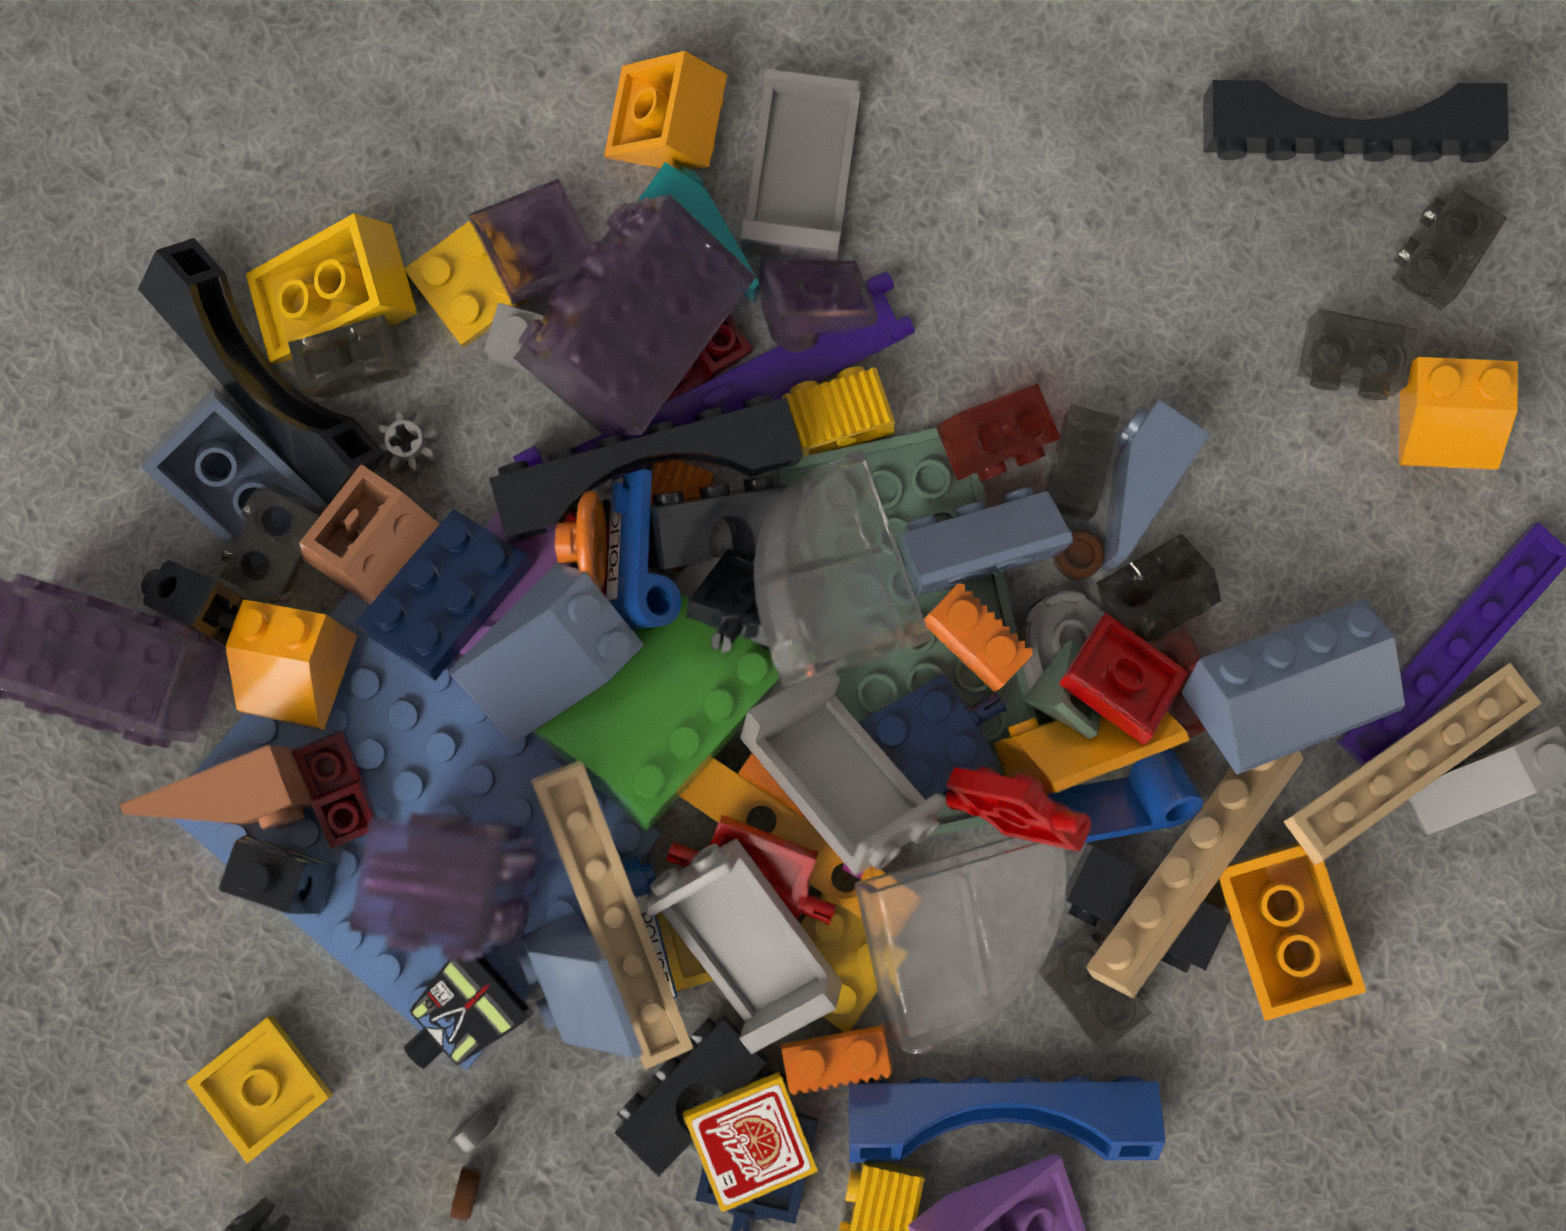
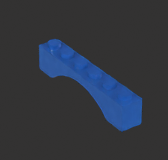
[848,1076,1166,1163]

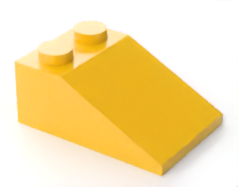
[246,213,417,364]

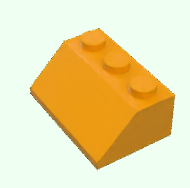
[994,712,1190,794]
[1219,841,1367,1021]

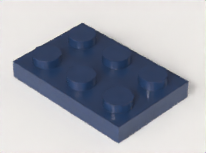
[355,509,533,681]

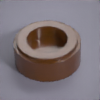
[1053,529,1104,580]
[449,1166,482,1221]

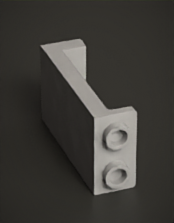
[740,66,861,264]
[740,665,945,876]
[643,838,842,1054]

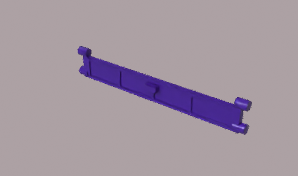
[513,271,915,478]

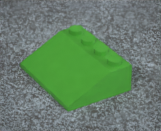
[533,593,787,832]

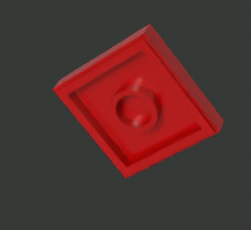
[1058,612,1188,746]

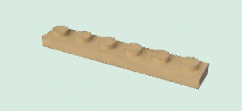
[1283,663,1541,865]
[1086,751,1304,998]
[531,760,693,1070]

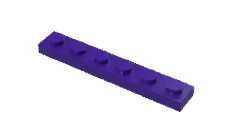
[1336,522,1566,766]

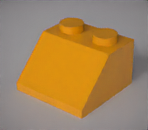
[604,51,727,170]
[1399,357,1518,470]
[225,599,357,730]

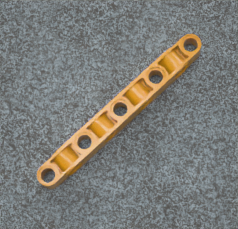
[679,759,920,939]

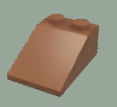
[120,745,313,830]

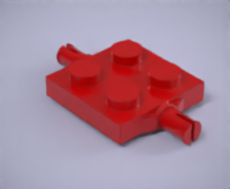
[945,767,1091,852]
[666,815,837,925]

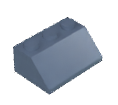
[899,488,1074,597]

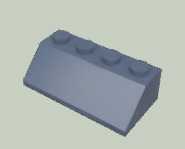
[1181,599,1405,775]

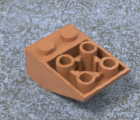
[299,464,440,605]

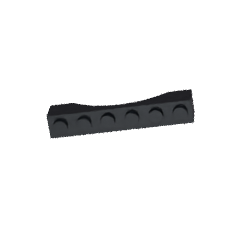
[1203,80,1509,163]
[138,238,386,505]
[489,394,803,543]

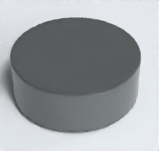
[447,1105,498,1155]

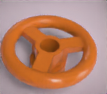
[555,491,608,591]

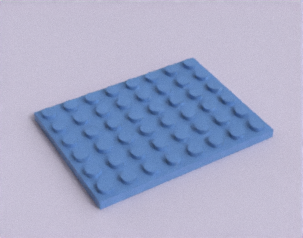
[172,591,663,1070]

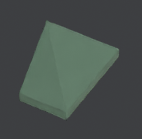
[1023,639,1101,739]

